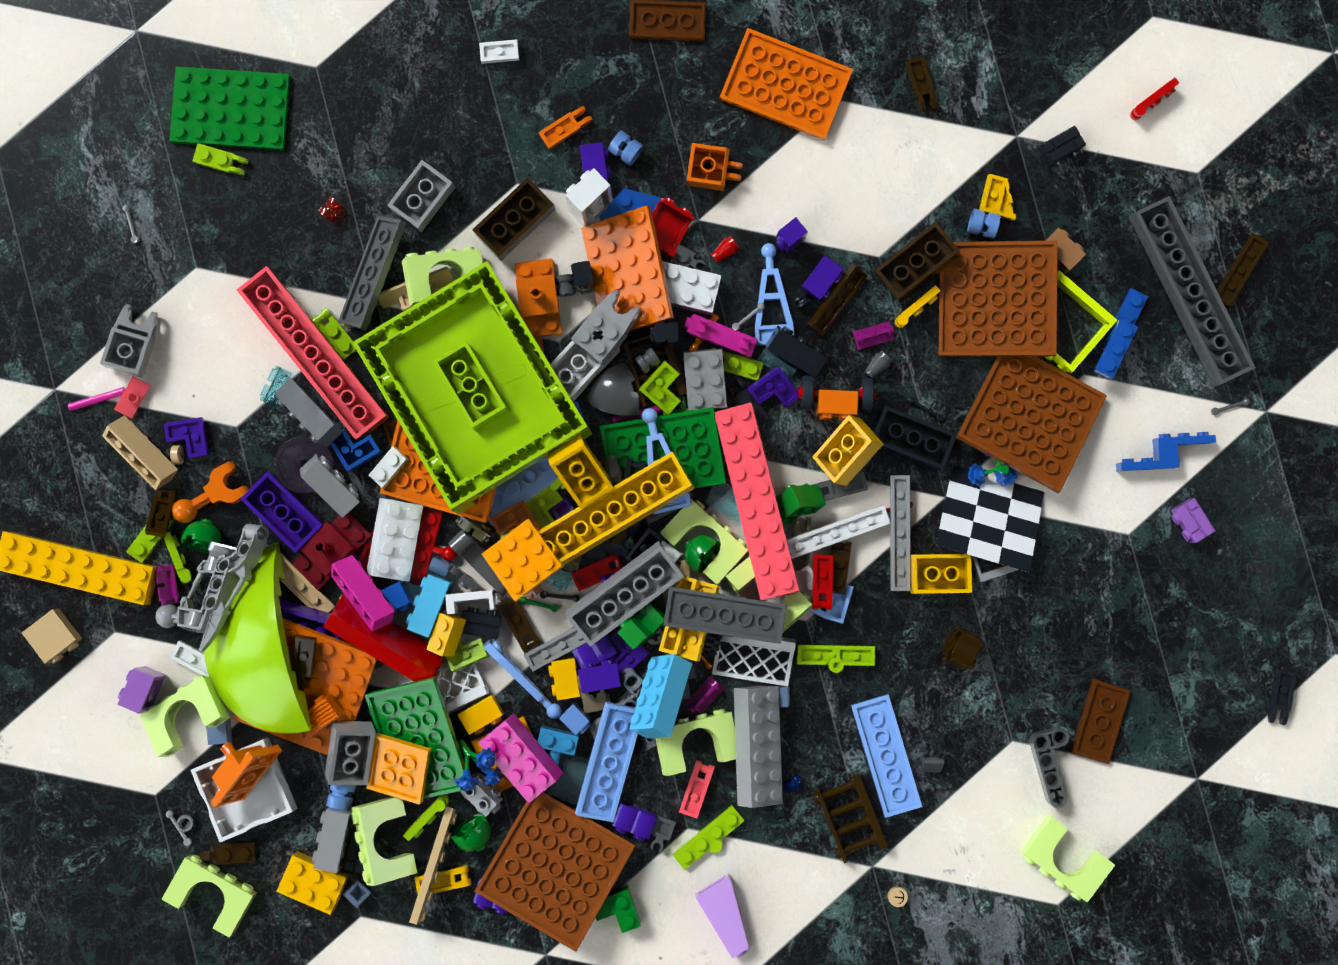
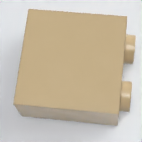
[22,609,82,664]

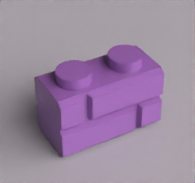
[1171,498,1215,543]

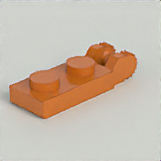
[539,106,593,150]

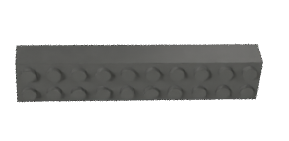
[1129,196,1255,387]

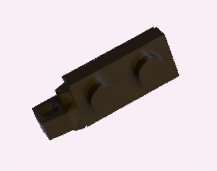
[292,635,317,691]
[200,841,256,865]

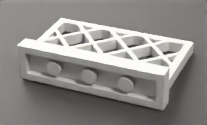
[712,635,796,686]
[401,663,490,714]

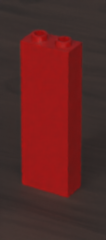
[323,593,443,682]

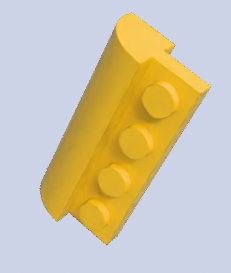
[659,576,720,662]

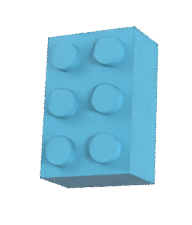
[406,574,455,638]

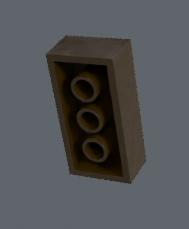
[472,177,556,261]
[875,222,961,303]

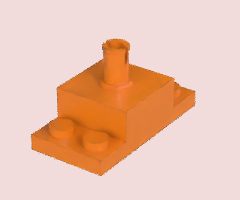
[515,258,562,337]
[211,742,282,808]

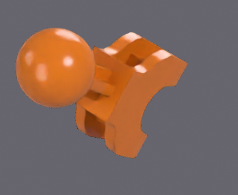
[172,461,250,524]

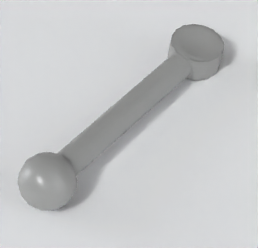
[123,205,140,244]
[732,303,765,331]
[166,810,192,846]

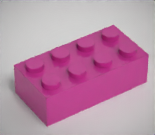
[479,713,563,803]

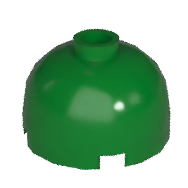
[181,519,222,553]
[684,534,721,573]
[451,814,491,852]

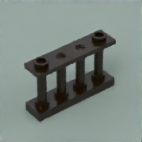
[620,321,687,409]
[812,771,888,864]

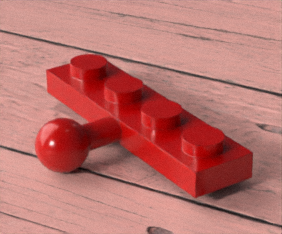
[404,508,457,586]

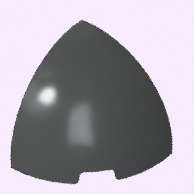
[587,363,639,416]

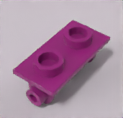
[853,321,895,350]
[155,564,179,605]
[685,676,724,715]

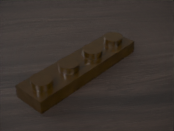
[1217,233,1269,308]
[807,263,867,337]

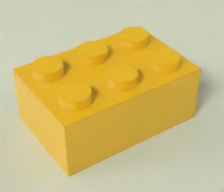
[812,415,883,486]
[547,435,614,509]
[910,554,972,594]
[276,851,350,915]

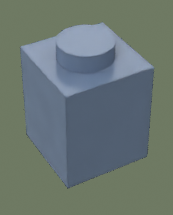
[206,719,232,745]

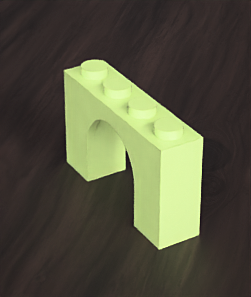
[402,247,483,306]
[660,499,749,585]
[725,556,812,633]
[140,675,231,757]
[655,709,736,776]
[351,796,417,886]
[1021,814,1115,902]
[162,854,257,938]

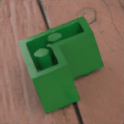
[776,483,826,525]
[618,601,665,650]
[596,885,641,933]

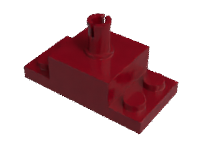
[292,511,373,591]

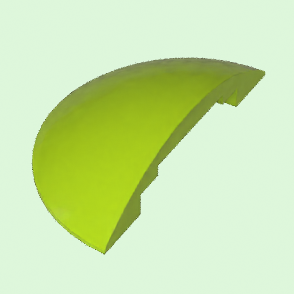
[204,542,312,734]

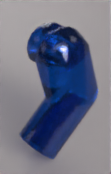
[782,775,802,793]

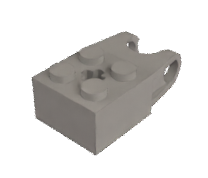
[571,290,641,366]
[100,304,158,378]

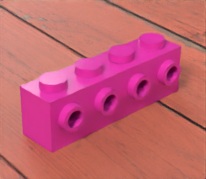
[330,555,395,632]

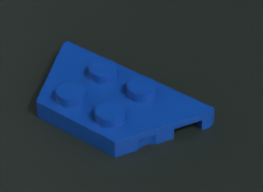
[599,188,661,221]

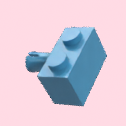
[537,725,580,766]

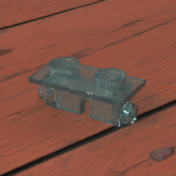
[758,347,798,380]
[259,366,292,407]
[545,569,573,592]

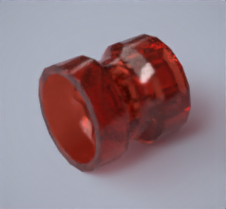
[318,196,345,223]

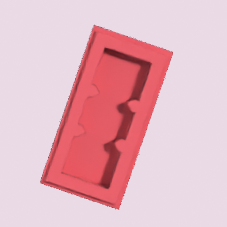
[114,376,151,419]

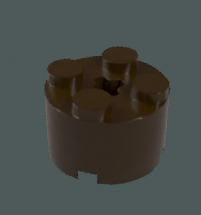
[941,626,984,671]

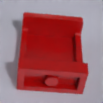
[652,197,695,258]

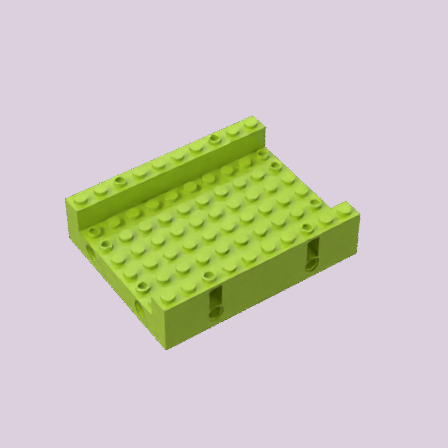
[352,261,592,515]

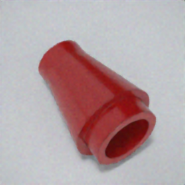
[711,236,739,263]

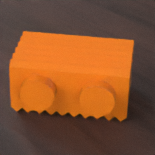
[304,693,344,737]

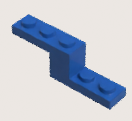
[1094,288,1148,379]
[1116,432,1216,471]

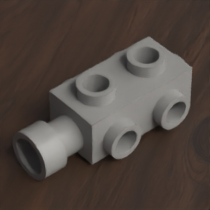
[460,772,503,817]

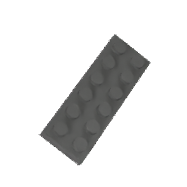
[338,216,406,331]
[663,587,786,644]

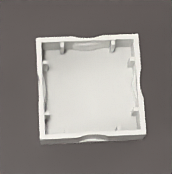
[191,737,298,842]

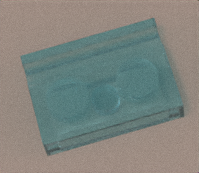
[704,483,740,521]

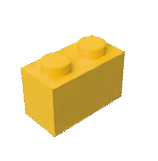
[426,613,466,657]
[549,657,581,700]
[458,694,504,736]

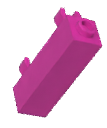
[683,314,758,358]

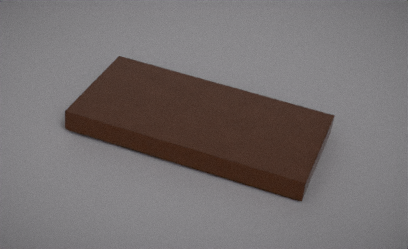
[629,0,706,42]
[1070,679,1131,765]

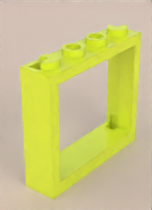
[1043,271,1117,374]

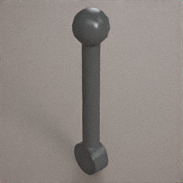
[1211,398,1250,415]

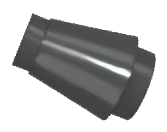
[865,350,893,379]
[605,456,624,485]

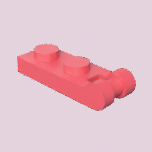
[679,760,715,818]

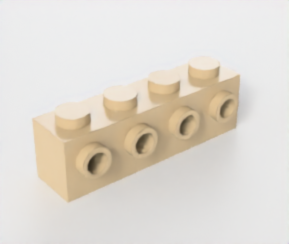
[102,415,178,490]

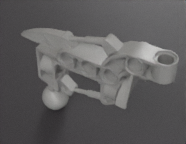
[156,524,269,652]

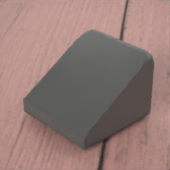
[922,757,944,773]

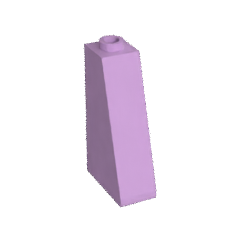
[695,874,749,958]

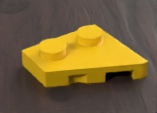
[979,174,1016,221]

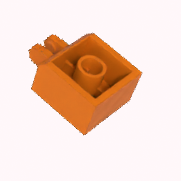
[686,143,743,191]

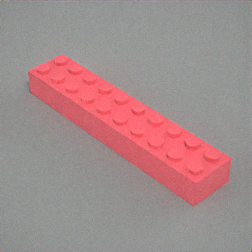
[237,266,390,441]
[714,403,801,601]

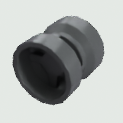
[555,274,576,297]
[635,347,661,374]

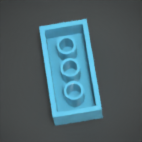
[629,654,692,738]

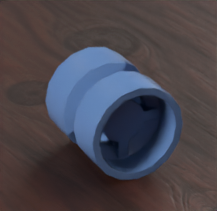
[608,130,644,166]
[967,208,1001,239]
[326,785,356,810]

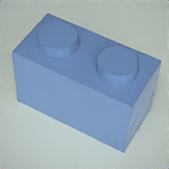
[559,702,591,735]

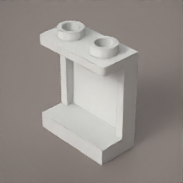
[445,590,501,614]

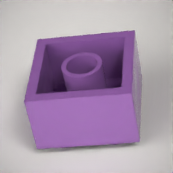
[117,666,166,714]

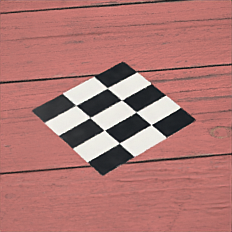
[936,465,1044,572]

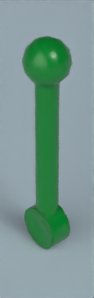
[519,597,559,612]

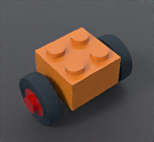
[798,376,876,421]

